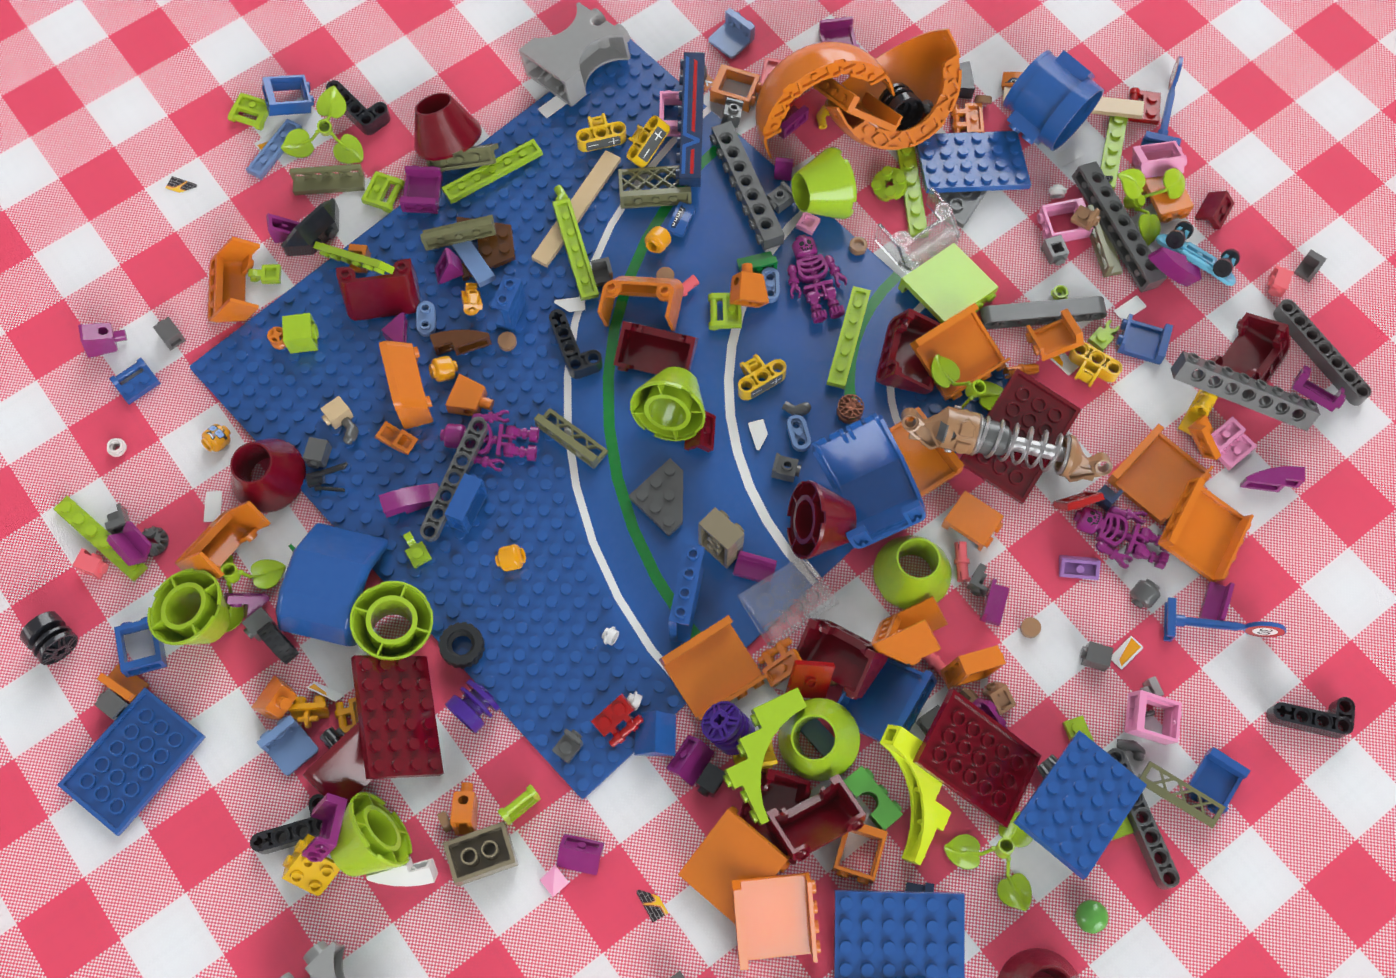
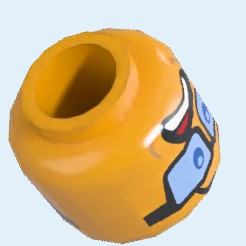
[201,424,231,452]

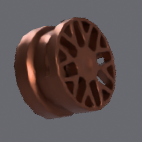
[837,394,864,424]

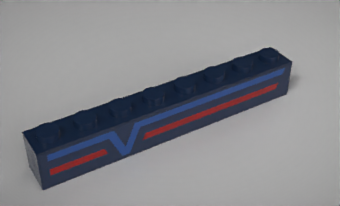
[676,52,705,187]

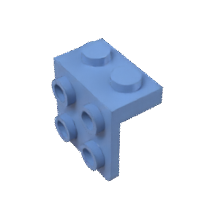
[708,8,755,59]
[257,715,319,776]

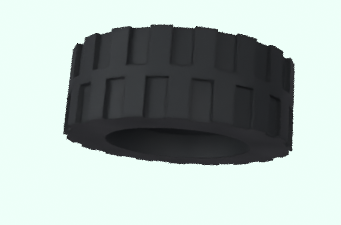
[257,621,299,665]
[439,622,485,669]

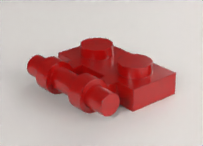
[591,694,644,747]

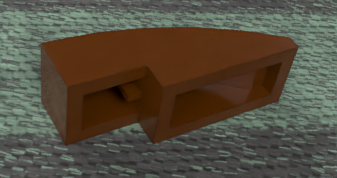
[430,330,492,356]

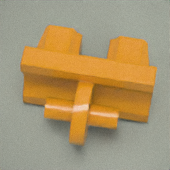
[461,283,483,316]
[288,695,330,728]

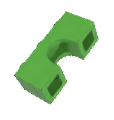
[844,766,903,830]

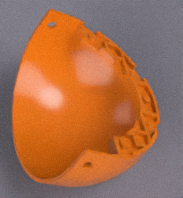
[825,28,962,150]
[755,42,895,159]

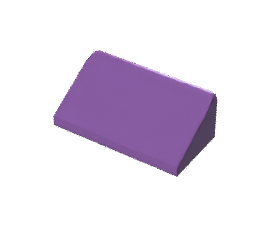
[1059,555,1101,580]

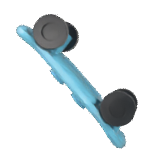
[1156,221,1240,286]

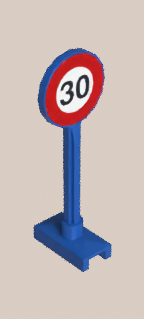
[1141,56,1183,146]
[1163,597,1286,642]

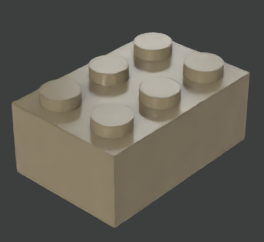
[698,507,744,568]
[443,821,519,887]

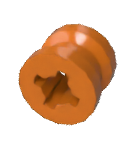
[267,326,286,350]

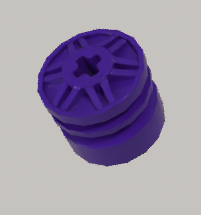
[445,679,500,734]
[701,701,755,755]

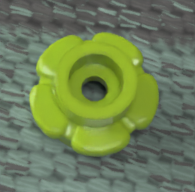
[1051,285,1069,300]

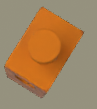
[730,263,769,308]
[445,374,494,416]
[251,675,297,719]
[450,782,478,835]

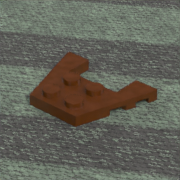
[456,217,516,281]

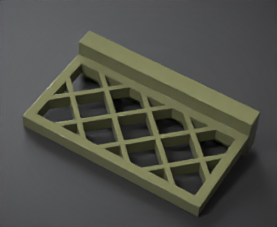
[618,165,692,209]

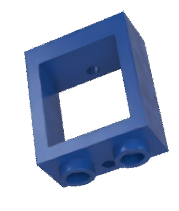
[262,75,314,116]
[445,473,488,534]
[114,617,168,678]

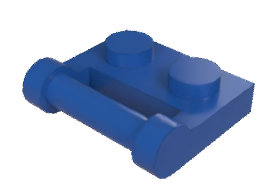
[109,357,161,405]

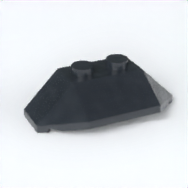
[281,198,339,256]

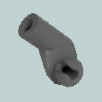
[782,401,811,416]
[1117,739,1146,761]

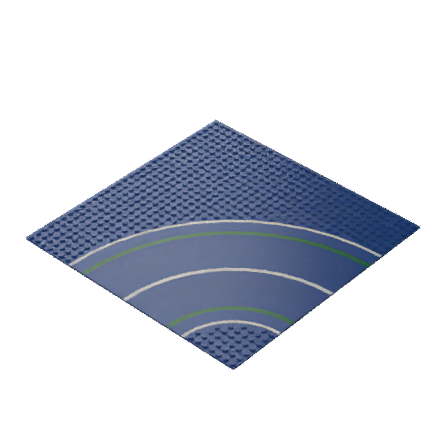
[190,39,1010,800]

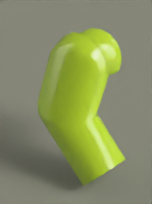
[554,185,568,201]

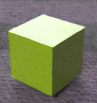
[282,313,319,354]

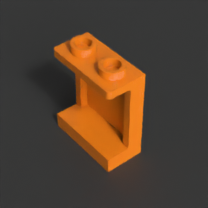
[1141,176,1194,223]
[1025,308,1085,362]
[941,490,1004,551]

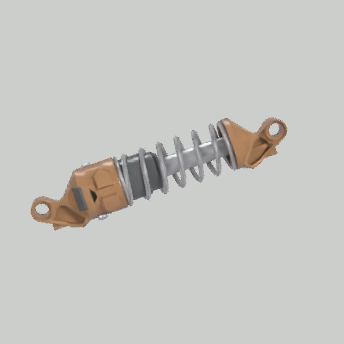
[901,405,1113,482]

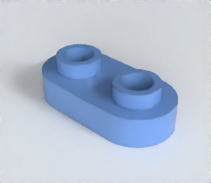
[761,267,780,303]
[416,301,436,337]
[787,415,811,452]

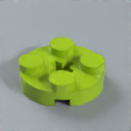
[871,166,908,202]

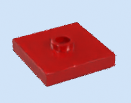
[1053,491,1105,511]
[785,660,835,698]

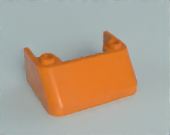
[208,236,260,323]
[597,276,684,331]
[379,340,434,430]
[175,501,271,579]
[871,596,948,665]

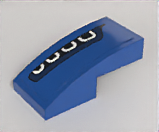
[666,201,696,238]

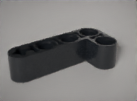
[326,80,391,135]
[549,309,603,379]
[1266,697,1355,739]
[250,794,324,854]

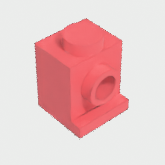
[1267,265,1294,298]
[72,548,109,579]

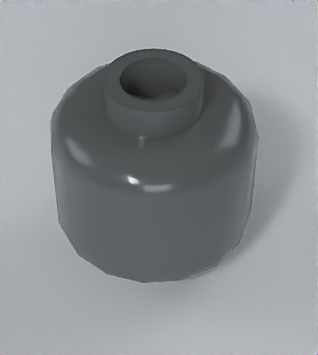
[1130,579,1160,609]

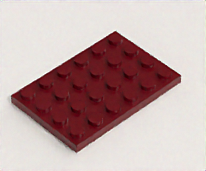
[960,368,1082,504]
[351,655,444,780]
[913,689,1042,828]

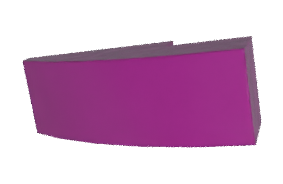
[1148,247,1202,287]
[1240,466,1305,492]
[378,483,444,518]

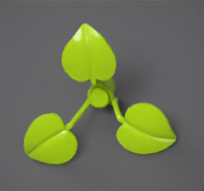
[281,86,364,164]
[1117,168,1185,246]
[931,354,1003,411]
[218,555,286,633]
[944,812,1033,911]

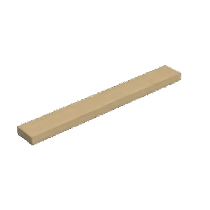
[1002,87,1144,119]
[532,150,621,268]

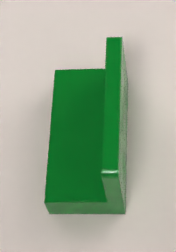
[737,251,778,274]

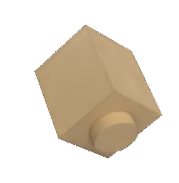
[320,396,354,430]

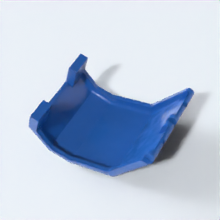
[812,412,926,549]
[276,523,388,646]

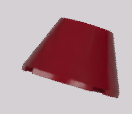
[414,93,482,161]
[230,438,306,513]
[787,480,857,559]
[998,948,1079,978]

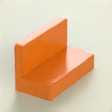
[1188,415,1221,460]
[97,664,150,702]

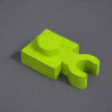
[1087,320,1120,352]

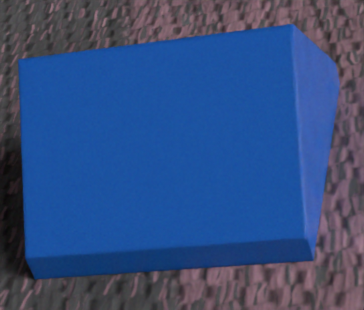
[634,711,676,756]

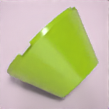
[791,147,857,219]
[630,367,706,441]
[873,535,952,609]
[147,568,230,645]
[350,581,433,660]
[778,698,860,781]
[330,792,412,877]

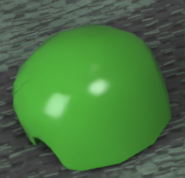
[1075,900,1109,934]

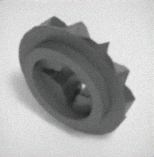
[142,526,169,557]

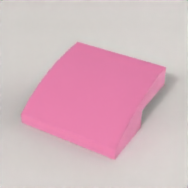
[1211,416,1257,471]

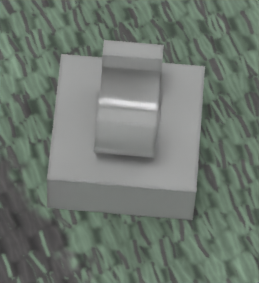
[1140,676,1164,696]

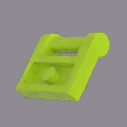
[228,92,269,131]
[361,171,405,213]
[708,293,742,331]
[497,784,541,826]

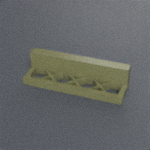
[426,143,499,171]
[289,164,365,195]
[1087,204,1123,278]
[420,215,496,251]
[534,408,608,469]
[1137,761,1226,828]

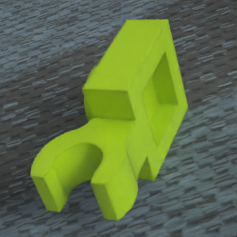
[248,264,282,284]
[403,531,432,569]

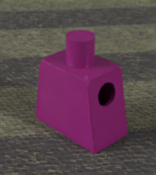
[78,322,127,358]

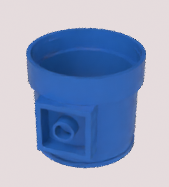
[1003,50,1104,151]

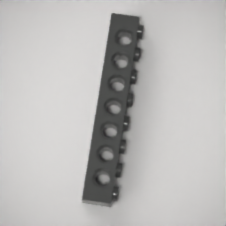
[709,121,784,250]
[1071,161,1167,293]
[1170,351,1321,431]

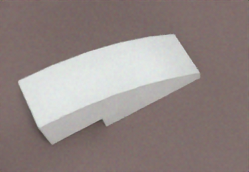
[366,856,438,887]

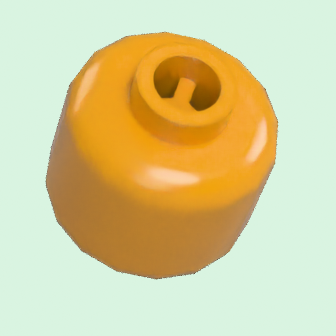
[645,226,671,253]
[429,356,458,382]
[495,544,526,572]

